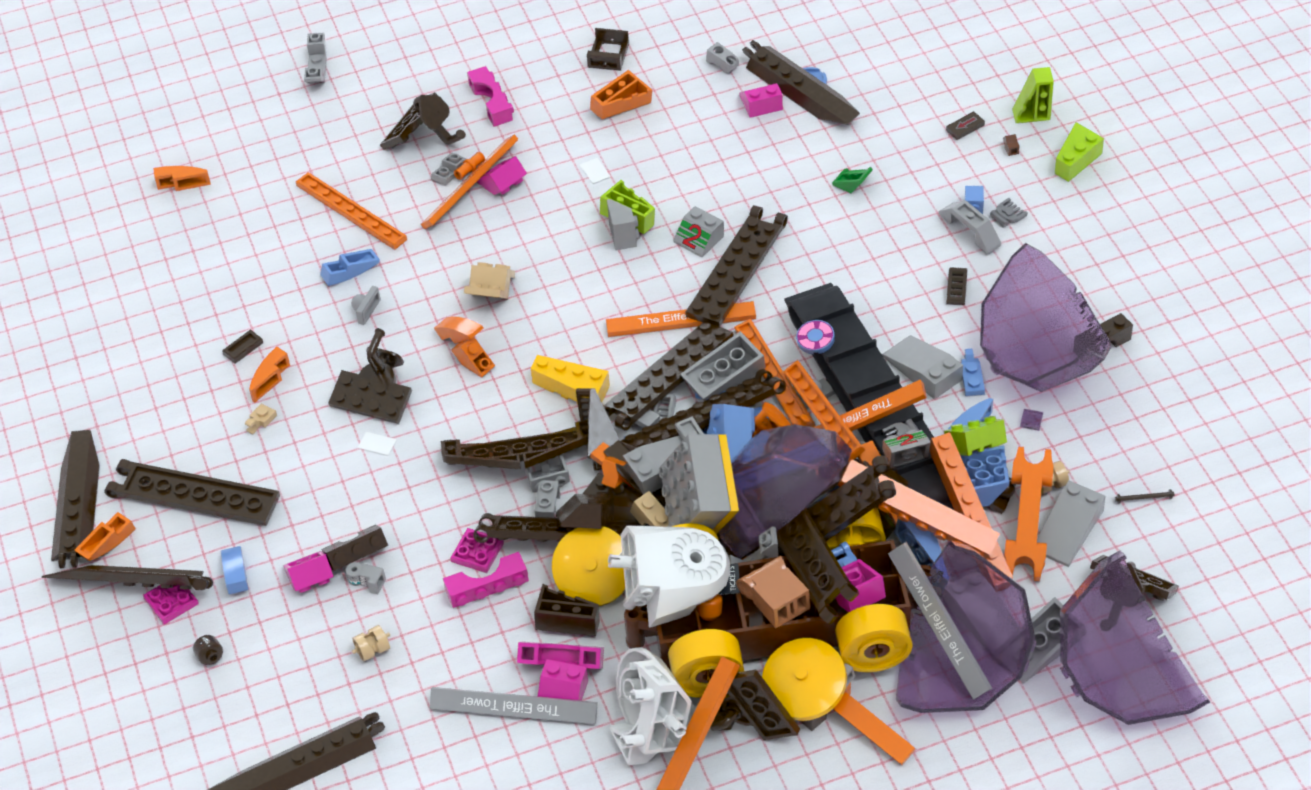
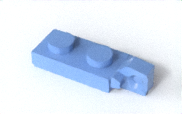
[961,348,985,396]

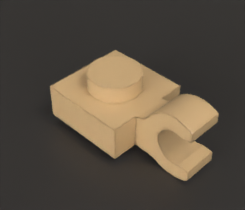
[245,403,277,434]

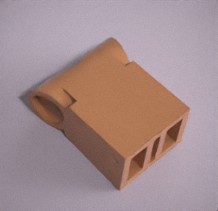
[736,556,810,629]

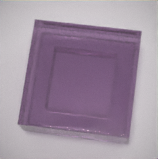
[1020,409,1043,431]

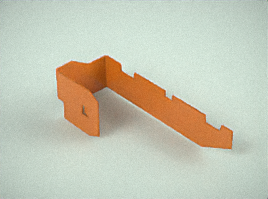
[601,457,626,489]

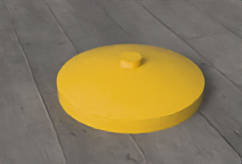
[552,527,625,606]
[762,638,847,721]

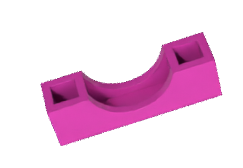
[467,66,514,127]
[443,551,529,608]
[517,641,604,669]

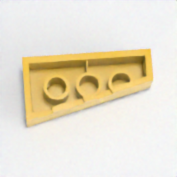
[530,355,610,405]

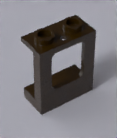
[587,28,629,71]

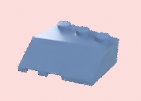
[707,404,756,467]
[960,445,1009,507]

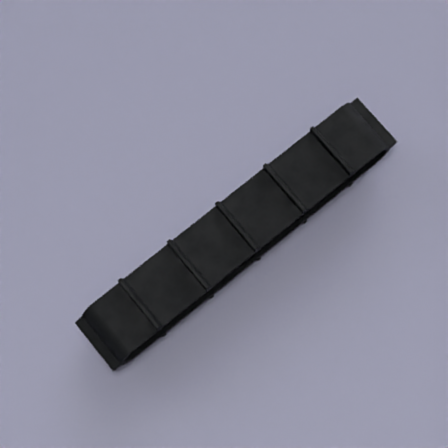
[784,282,955,511]

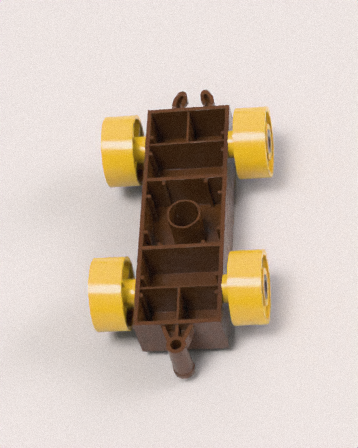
[624,507,941,698]

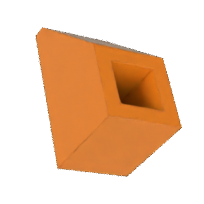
[451,337,495,377]

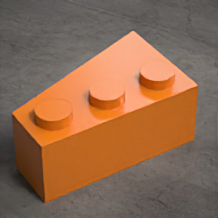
[590,70,652,119]

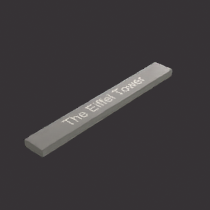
[888,542,992,700]
[430,687,598,724]

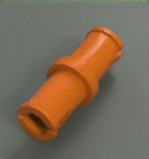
[454,152,485,180]

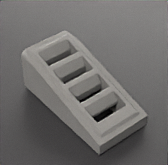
[653,394,677,422]

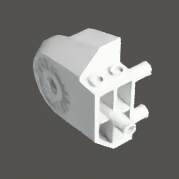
[608,526,730,628]
[610,647,692,766]

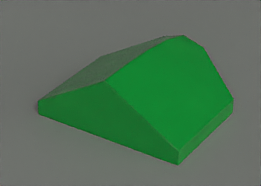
[832,167,873,193]

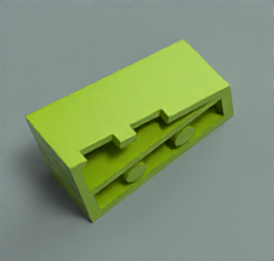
[1012,67,1054,123]
[1055,122,1104,182]
[600,180,655,234]
[944,416,1007,456]

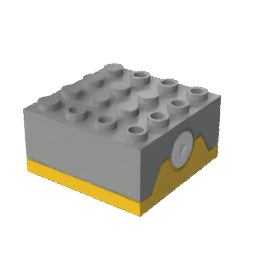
[659,434,739,534]

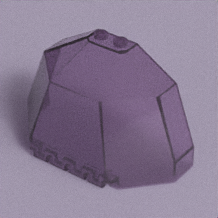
[980,243,1112,392]
[719,424,852,559]
[896,540,1036,713]
[1060,550,1210,725]

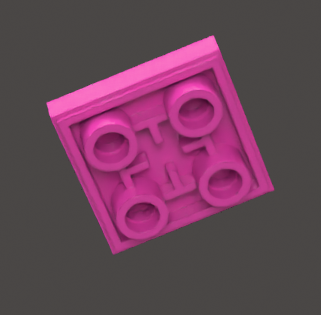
[450,528,504,573]
[143,584,199,625]

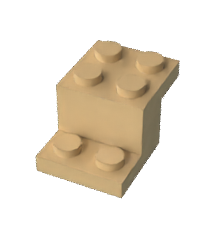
[464,262,515,299]

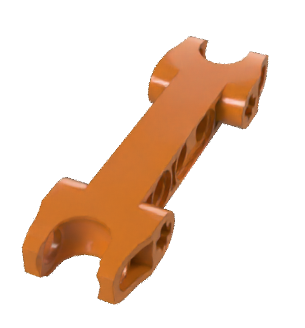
[1004,446,1054,582]

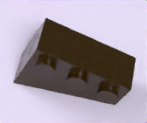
[534,584,600,637]

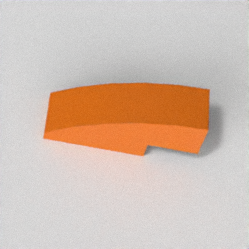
[153,166,211,191]
[434,316,484,344]
[249,347,290,403]
[75,512,136,561]

